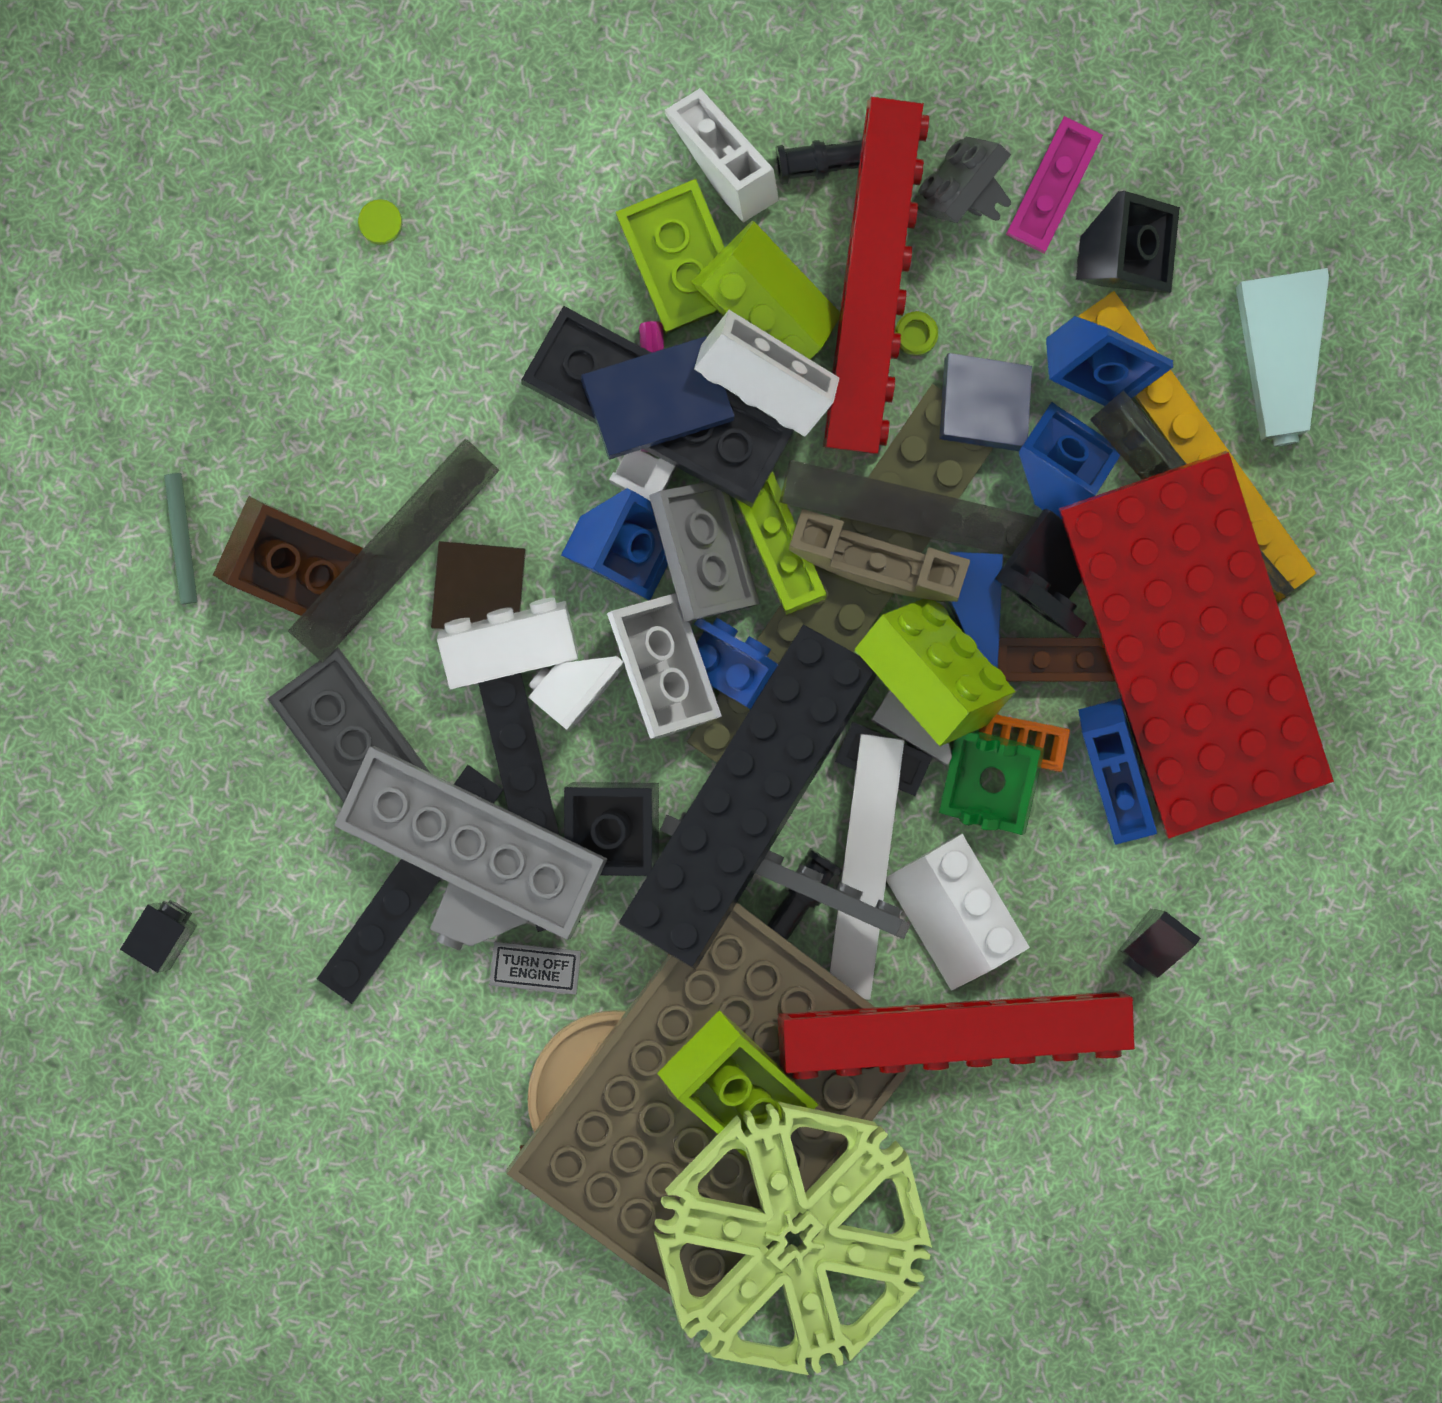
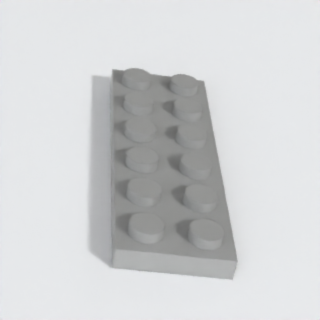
[334,746,607,940]

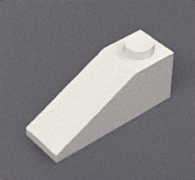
[665,88,779,223]

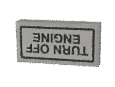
[489,941,581,995]

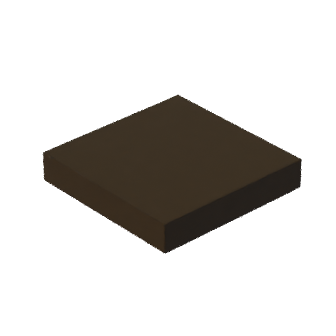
[431,541,526,629]

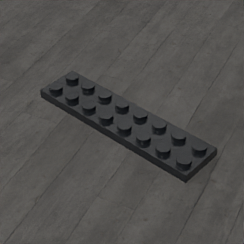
[619,624,877,970]

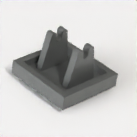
[914,136,1011,223]

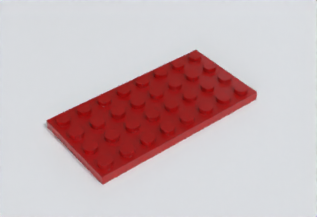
[1059,451,1334,839]

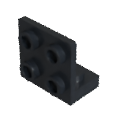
[995,509,1087,638]

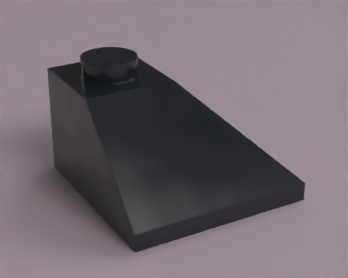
[1076,191,1180,293]

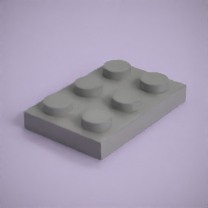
[649,482,760,622]

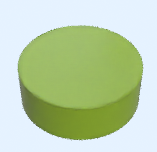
[358,199,403,245]
[895,311,938,356]

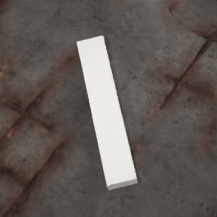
[830,734,904,1000]

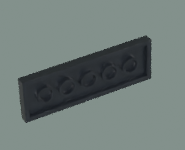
[521,306,794,507]

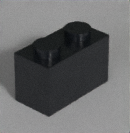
[120,900,197,973]

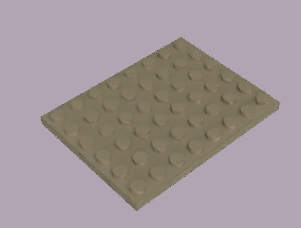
[505,903,915,1297]

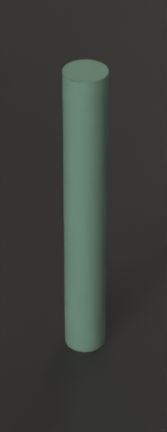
[164,473,198,605]

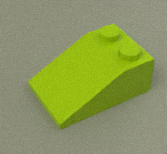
[657,1010,818,1161]

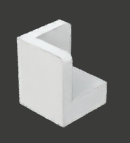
[609,450,676,500]

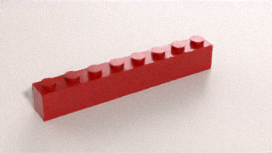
[823,96,929,454]
[777,991,1135,1079]

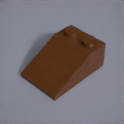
[213,496,377,633]

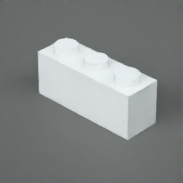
[694,310,839,437]
[437,598,578,689]

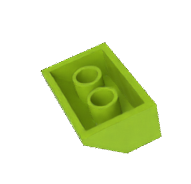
[691,221,840,359]

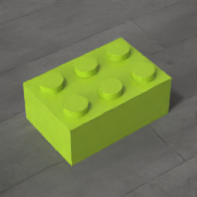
[854,599,1016,746]

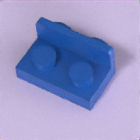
[694,618,778,709]

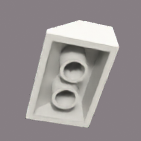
[607,593,722,739]
[886,834,1030,991]

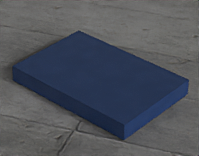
[581,336,735,460]

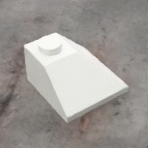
[528,656,625,732]

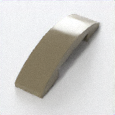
[789,508,970,602]

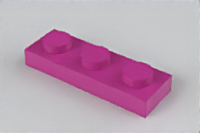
[1006,116,1103,254]

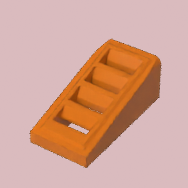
[979,714,1070,772]

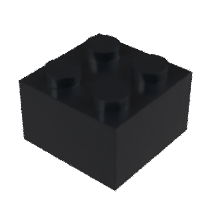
[564,782,659,876]

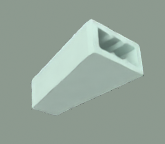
[1236,268,1329,447]

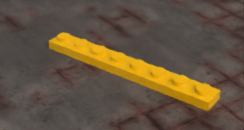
[1078,291,1317,599]

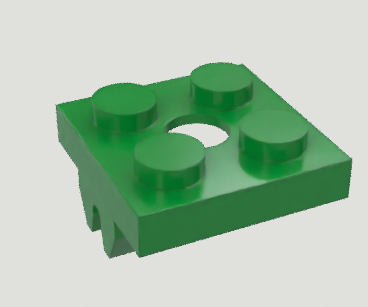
[939,731,1045,835]

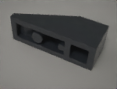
[1119,908,1201,978]

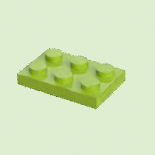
[616,179,725,334]

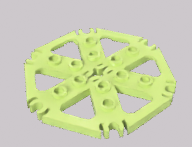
[653,1102,932,1375]

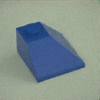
[1046,316,1173,411]
[1019,402,1124,519]
[561,488,668,600]

